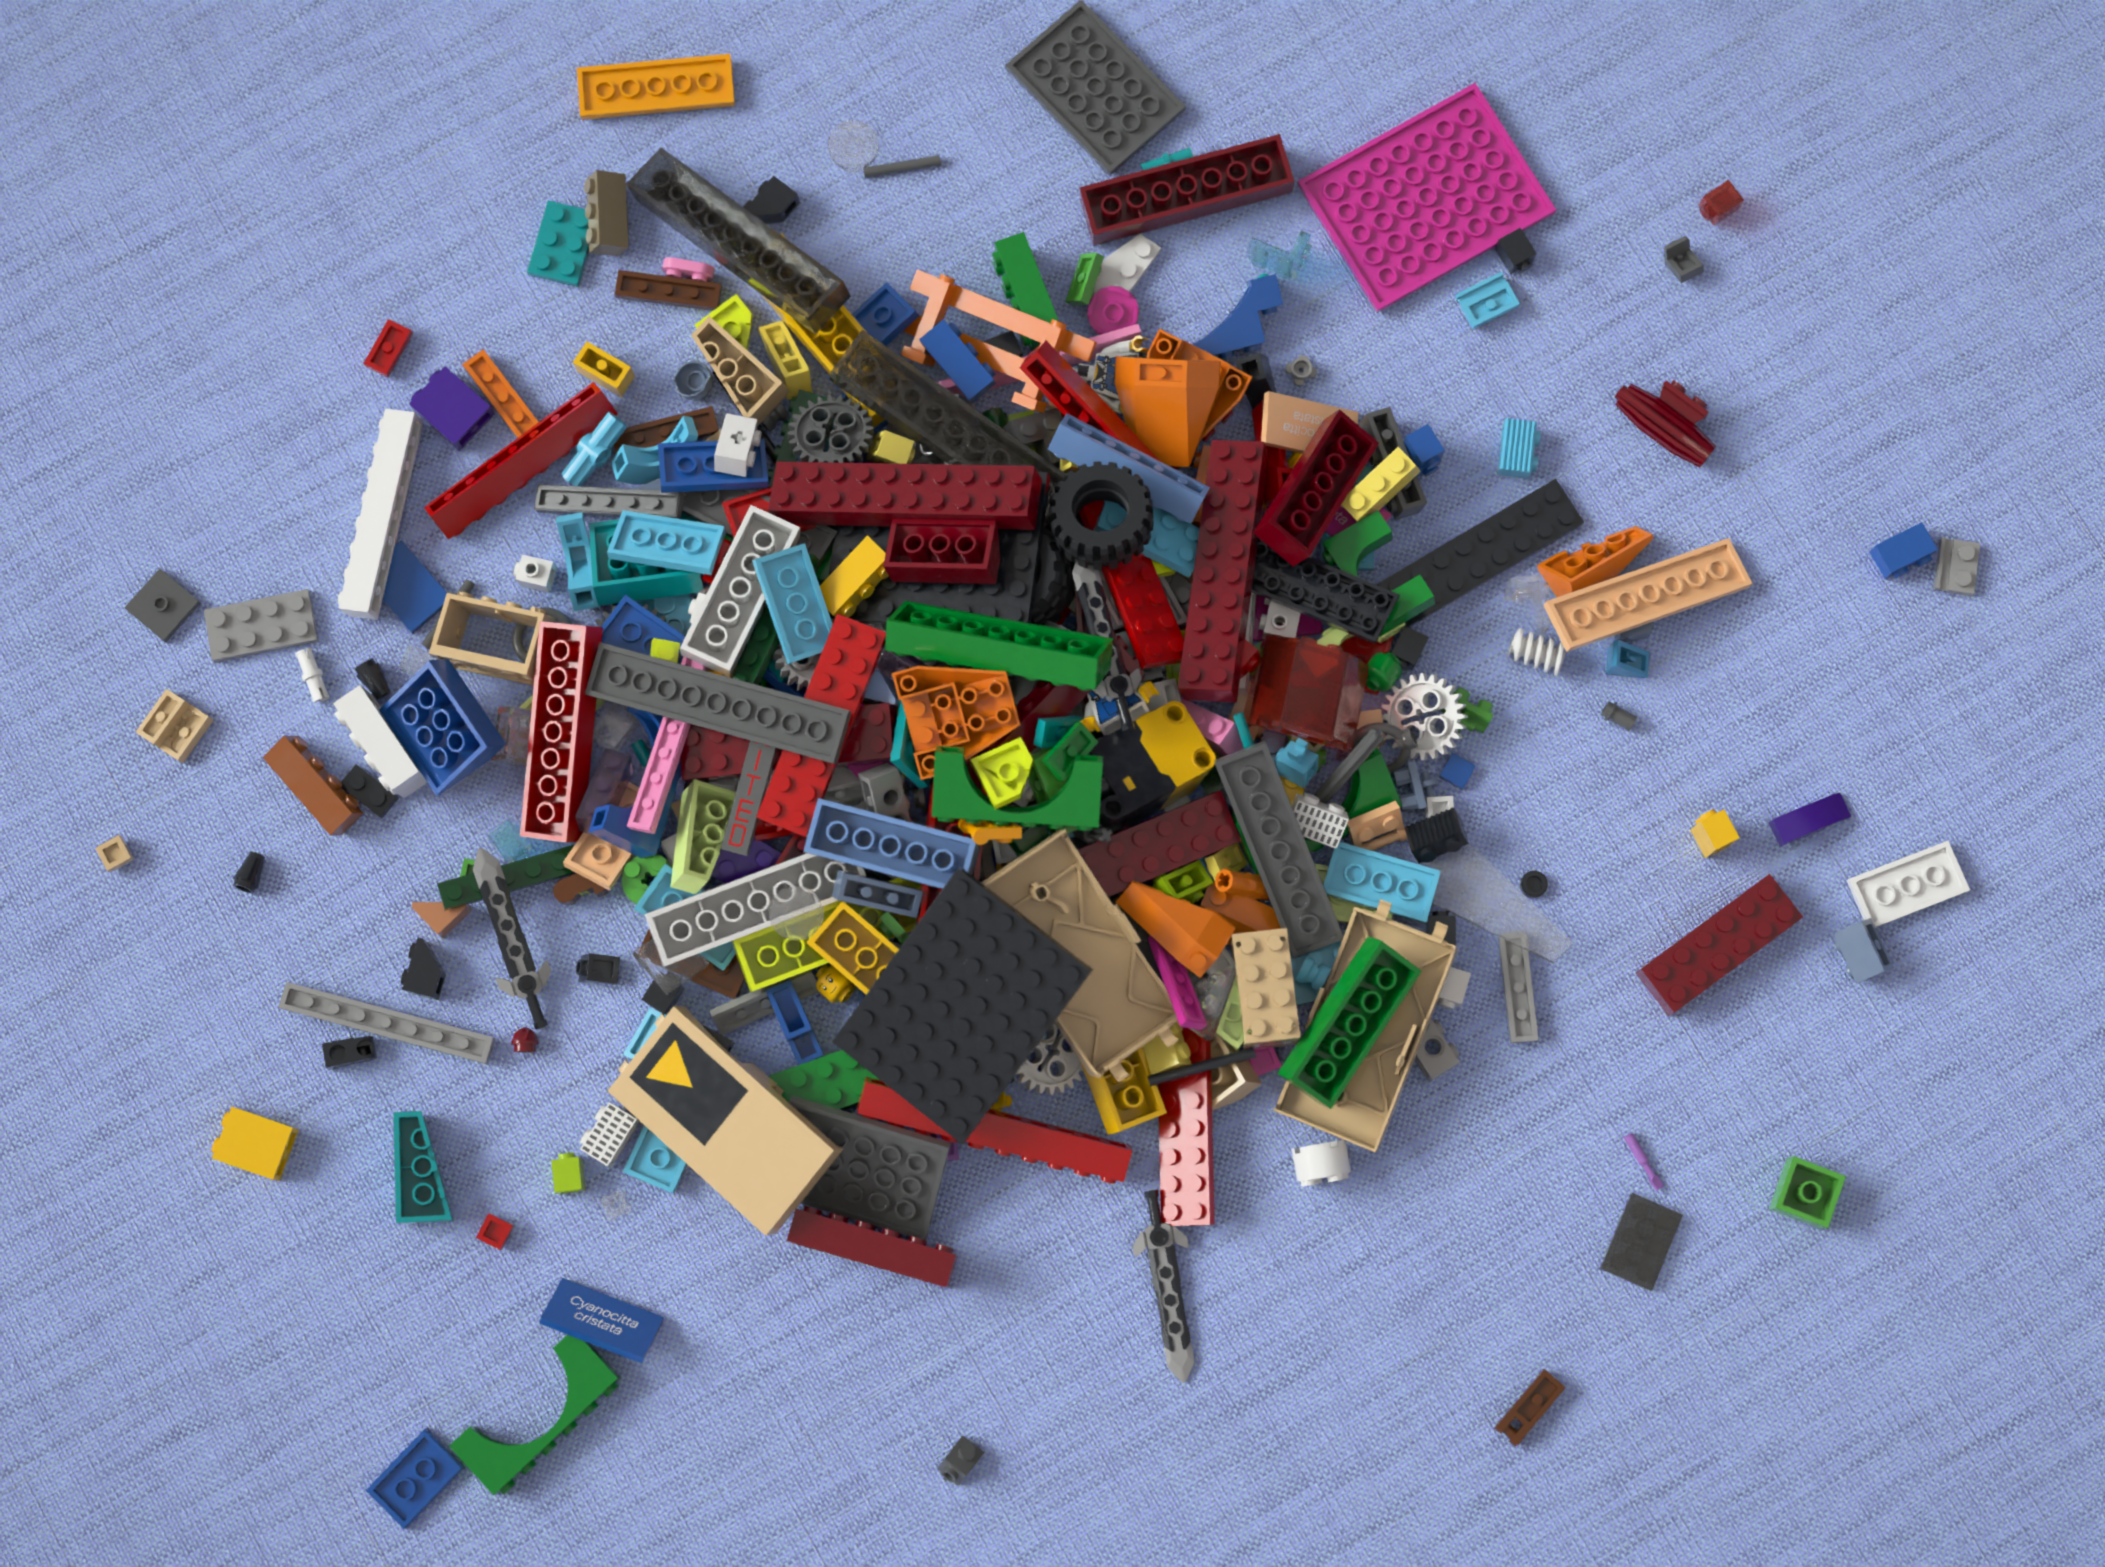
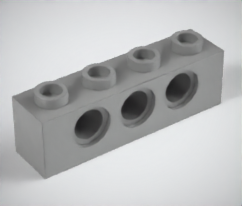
[858,763,913,879]
[1415,1018,1460,1082]

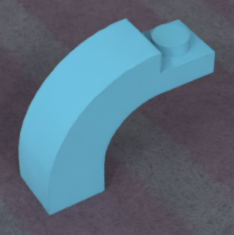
[611,416,698,484]
[556,512,600,611]

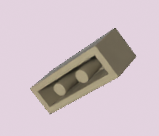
[584,170,629,256]

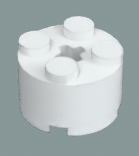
[1291,1140,1351,1187]

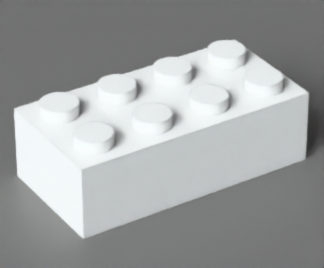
[333,685,428,799]

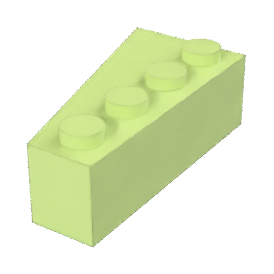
[670,779,736,894]

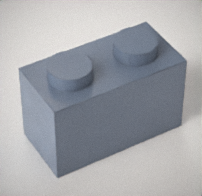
[1833,918,1894,984]

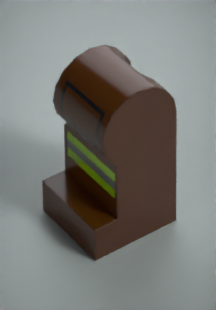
[553,873,609,906]

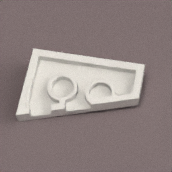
[1093,234,1161,295]

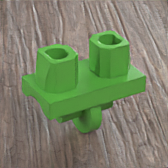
[1441,687,1493,733]

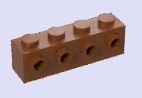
[263,735,364,836]

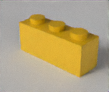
[820,535,889,618]

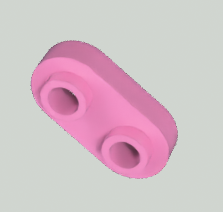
[662,257,715,282]

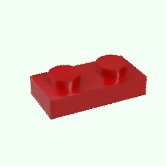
[363,319,413,378]

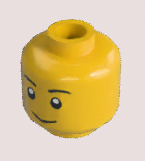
[816,964,856,1003]

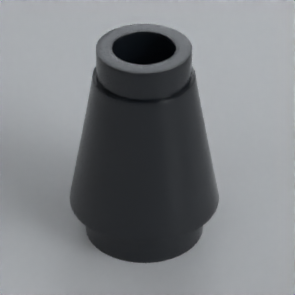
[355,658,391,700]
[233,851,265,893]

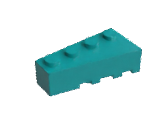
[393,1111,454,1224]

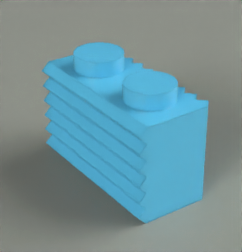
[1497,418,1541,479]

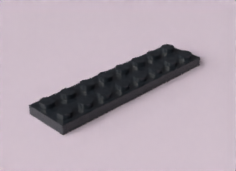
[1378,479,1584,628]

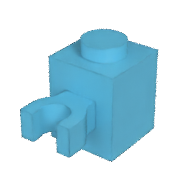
[1275,738,1319,789]

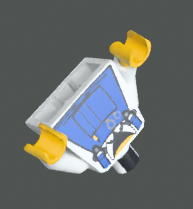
[1077,336,1149,414]
[1081,682,1160,736]

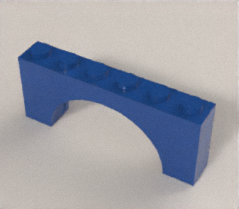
[589,707,692,858]

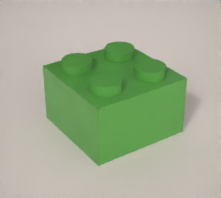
[1769,1156,1846,1230]

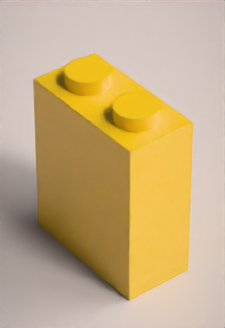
[211,1107,299,1181]

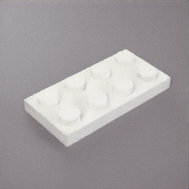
[1846,841,1970,927]

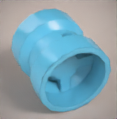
[1295,956,1331,992]

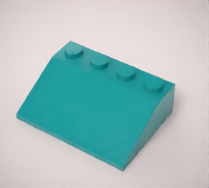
[589,513,704,606]

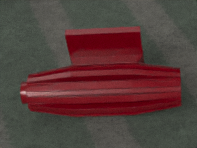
[1614,380,1716,468]

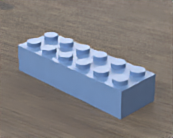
[804,798,981,889]

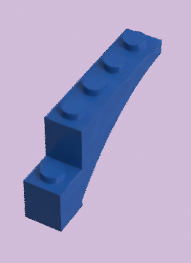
[1193,274,1283,359]

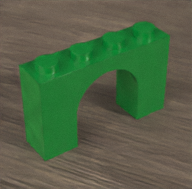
[1322,510,1435,637]

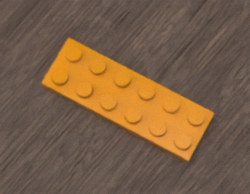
[577,54,735,120]

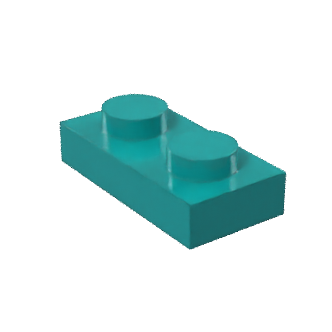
[1034,716,1084,748]

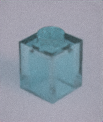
[487,819,533,863]

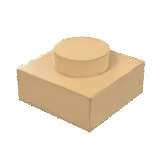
[95,835,134,872]

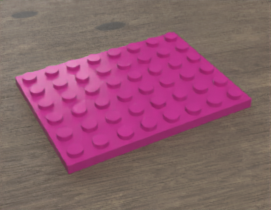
[1297,83,1556,313]

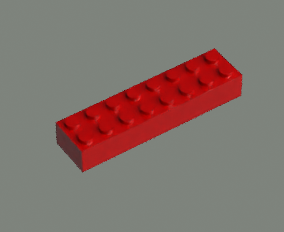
[520,621,603,842]

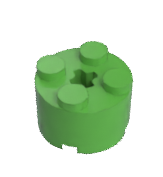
[622,854,673,905]

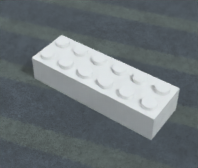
[680,505,800,678]

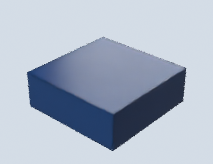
[1439,753,1476,790]

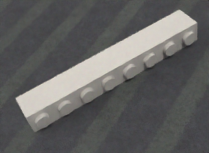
[338,409,424,620]

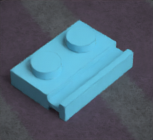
[1455,272,1520,329]

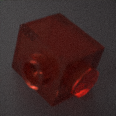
[1698,179,1744,226]

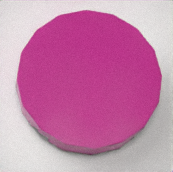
[1087,286,1139,335]

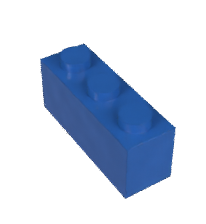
[919,319,996,404]

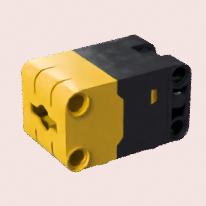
[1087,701,1216,835]

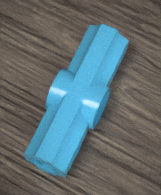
[561,412,628,487]

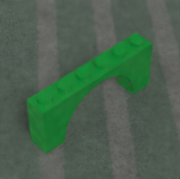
[932,746,1103,831]
[1231,748,1402,875]
[449,1335,621,1496]

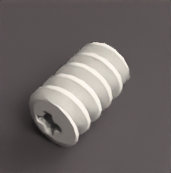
[1506,628,1566,676]

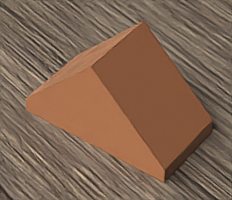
[412,902,471,938]

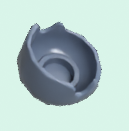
[673,361,713,400]

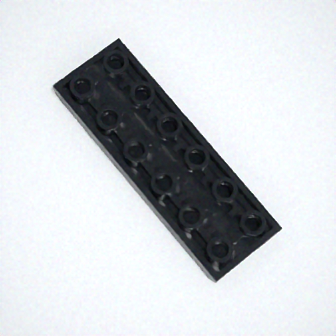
[1251,538,1400,643]

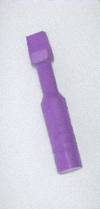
[1623,1132,1664,1191]

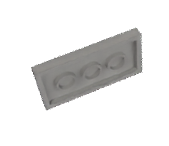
[204,589,319,663]

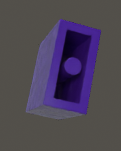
[409,366,495,451]

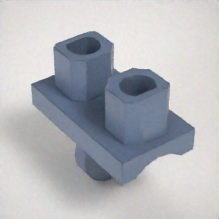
[1392,761,1440,814]

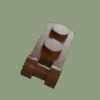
[1494,1369,1566,1447]

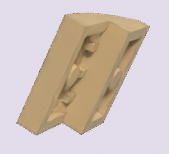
[136,689,214,763]

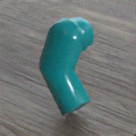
[631,739,651,767]

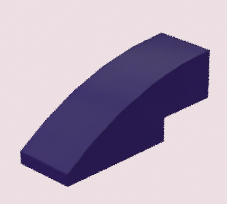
[1769,792,1851,847]

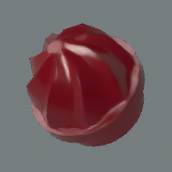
[511,1027,539,1053]

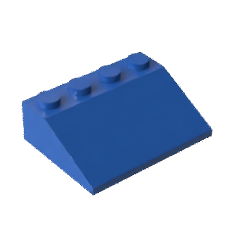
[379,659,506,796]

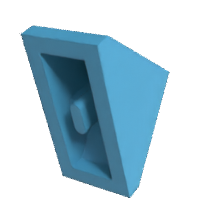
[1606,640,1650,678]

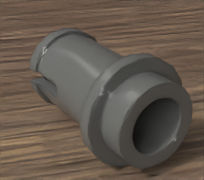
[1601,701,1637,731]

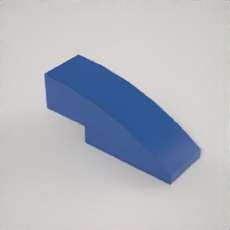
[766,980,825,1065]

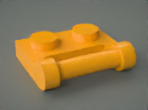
[958,819,1022,845]

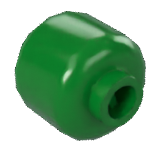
[1362,652,1402,692]

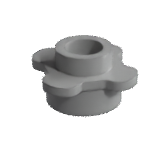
[1286,355,1317,386]

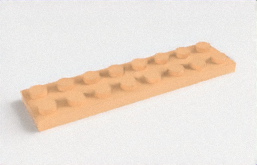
[1543,538,1753,652]

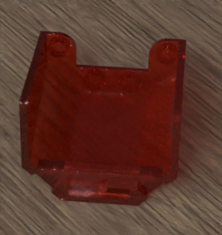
[1243,634,1369,761]

